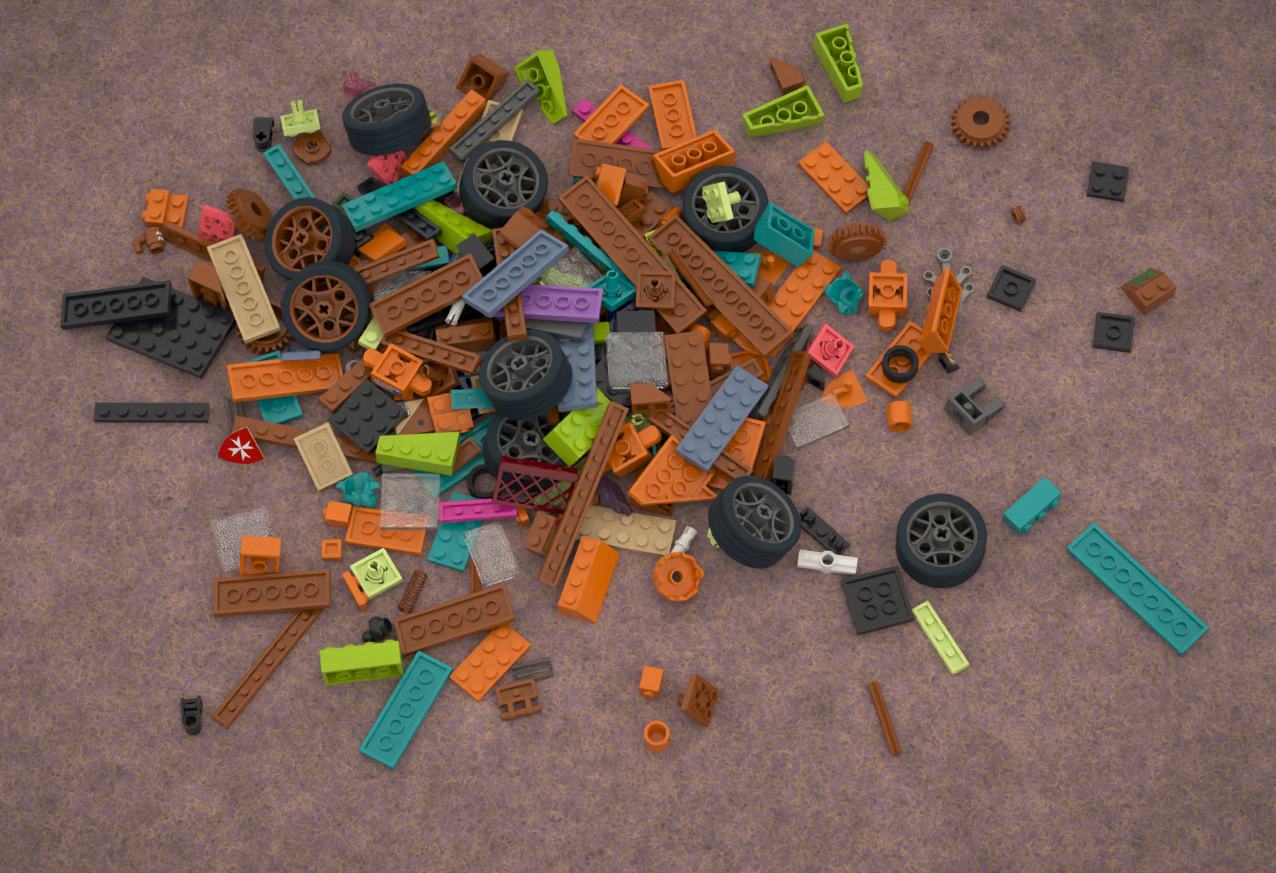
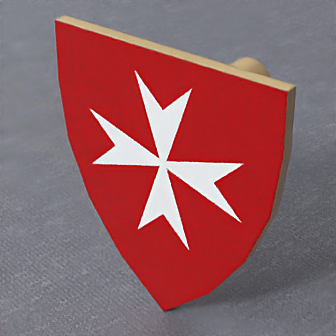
[218,427,265,464]

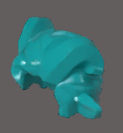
[824,271,864,315]
[336,471,380,508]

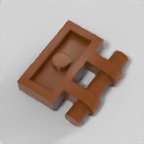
[495,678,541,720]

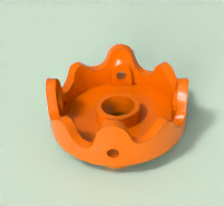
[653,552,704,601]

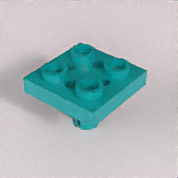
[586,270,637,312]

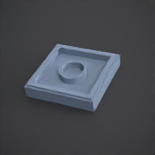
[282,346,324,361]

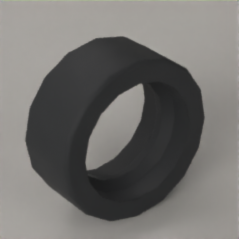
[882,345,919,384]
[467,464,503,499]

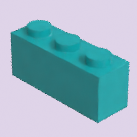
[1002,477,1062,536]

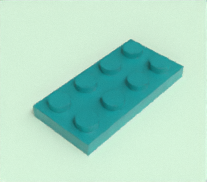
[680,251,762,288]
[243,350,303,425]
[427,491,483,572]

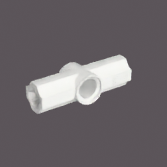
[797,549,858,576]

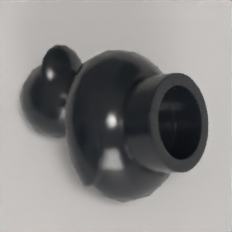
[362,616,392,643]

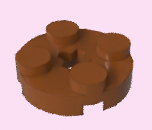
[294,131,331,165]

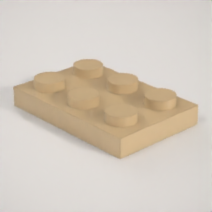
[293,422,354,491]

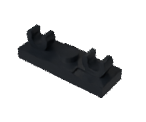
[799,506,850,555]

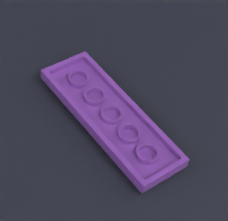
[485,284,603,323]

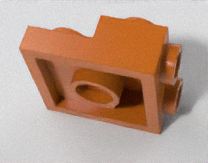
[142,189,189,229]
[427,393,474,434]

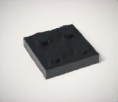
[1086,161,1129,202]

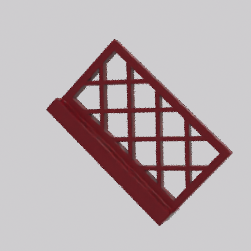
[492,455,578,514]

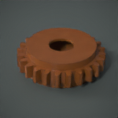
[951,95,1010,150]
[226,187,273,242]
[827,222,887,261]
[236,298,294,355]

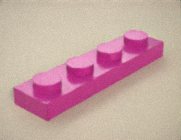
[439,497,518,523]

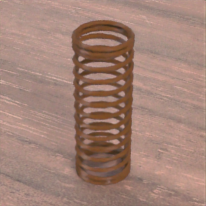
[398,570,428,614]

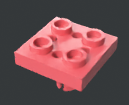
[367,150,408,186]
[198,205,237,244]
[806,323,855,377]

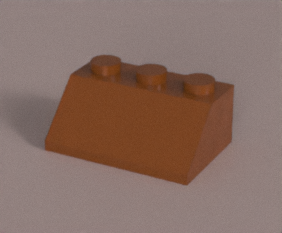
[498,206,568,249]
[187,260,229,311]
[436,317,496,352]

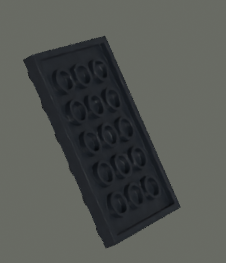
[106,277,237,379]

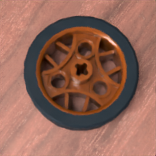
[265,197,355,286]
[281,261,372,352]

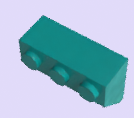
[754,202,815,267]

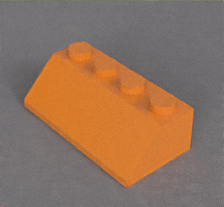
[653,130,735,193]
[919,268,963,353]
[558,535,620,624]

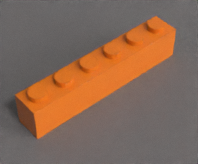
[401,89,487,177]

